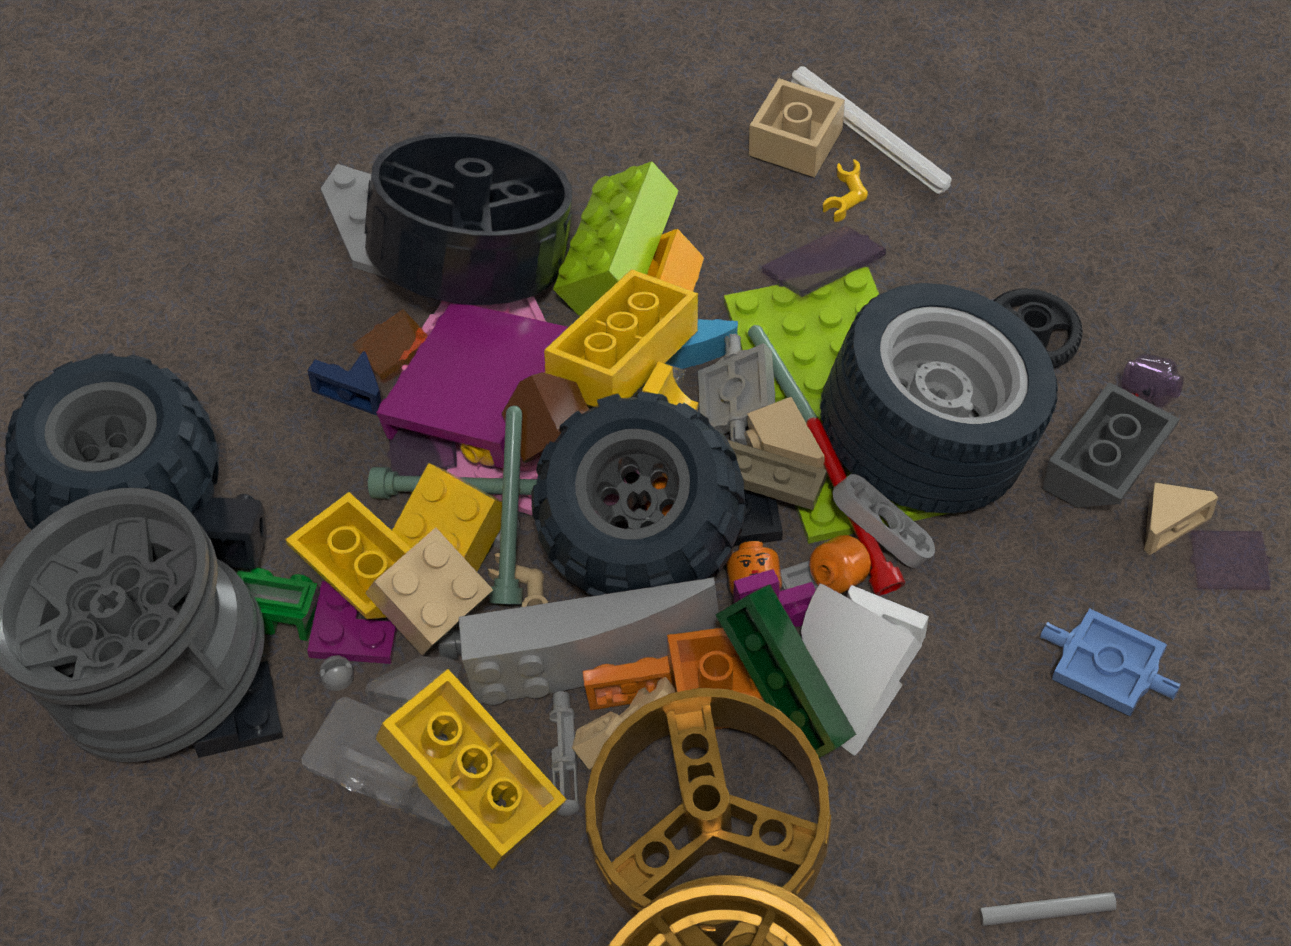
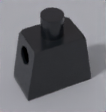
[192,494,266,569]

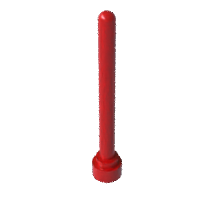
[806,417,906,596]

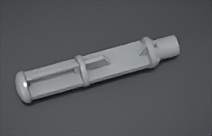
[549,691,580,816]

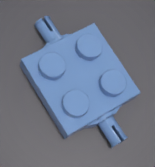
[1040,608,1181,716]

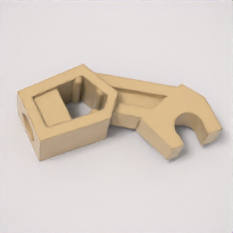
[572,677,675,769]

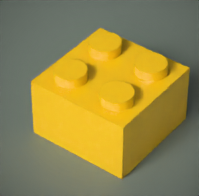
[392,463,502,572]

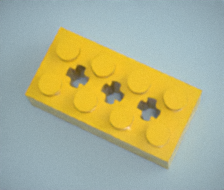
[544,269,698,407]
[376,669,567,870]

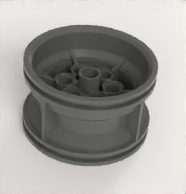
[0,488,265,762]

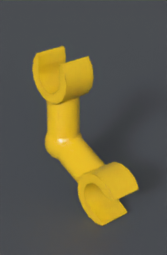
[823,159,868,222]

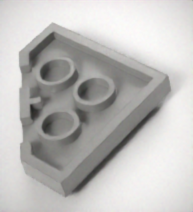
[321,164,387,278]

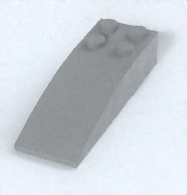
[459,578,721,705]

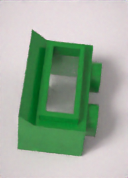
[237,568,320,641]

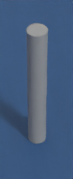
[979,892,1116,926]

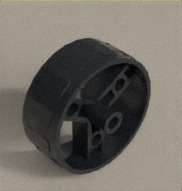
[364,133,572,305]

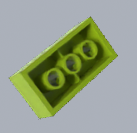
[553,161,679,316]

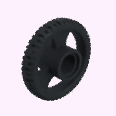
[993,288,1083,368]

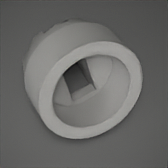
[319,655,354,691]

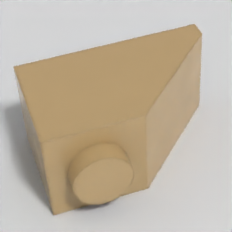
[744,397,825,469]

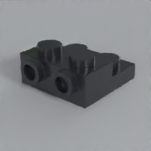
[191,661,283,758]

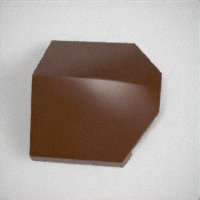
[501,372,589,464]

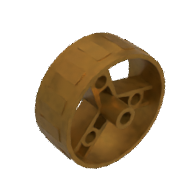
[585,688,831,946]

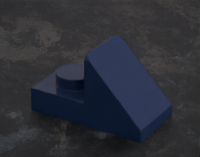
[307,351,382,416]

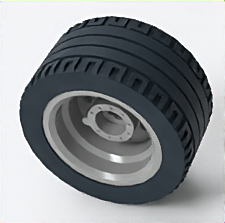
[820,283,1058,513]

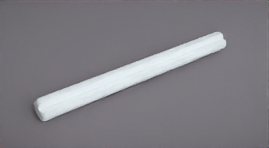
[791,66,952,194]

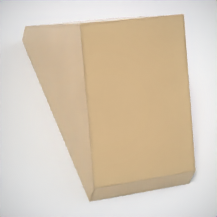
[1144,483,1218,555]

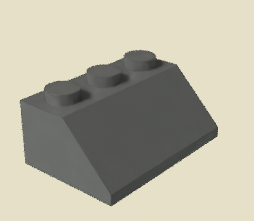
[1043,382,1180,508]

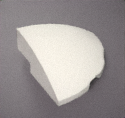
[801,583,922,756]

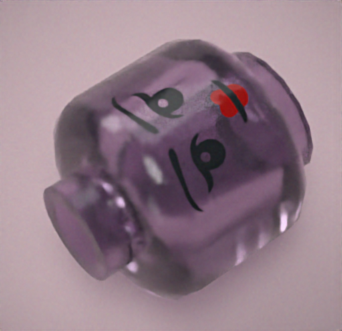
[1122,353,1184,408]

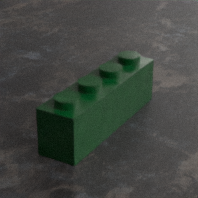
[715,584,857,758]

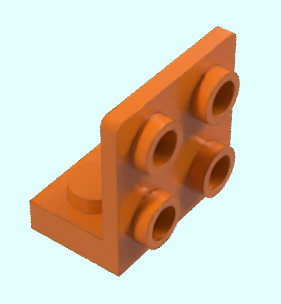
[583,655,672,710]

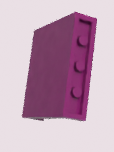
[376,302,568,468]

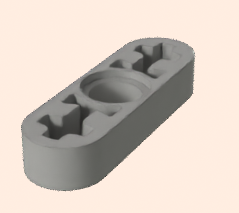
[833,474,935,568]

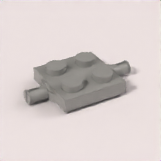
[698,334,776,445]

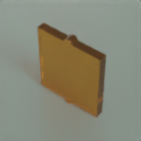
[352,309,428,380]

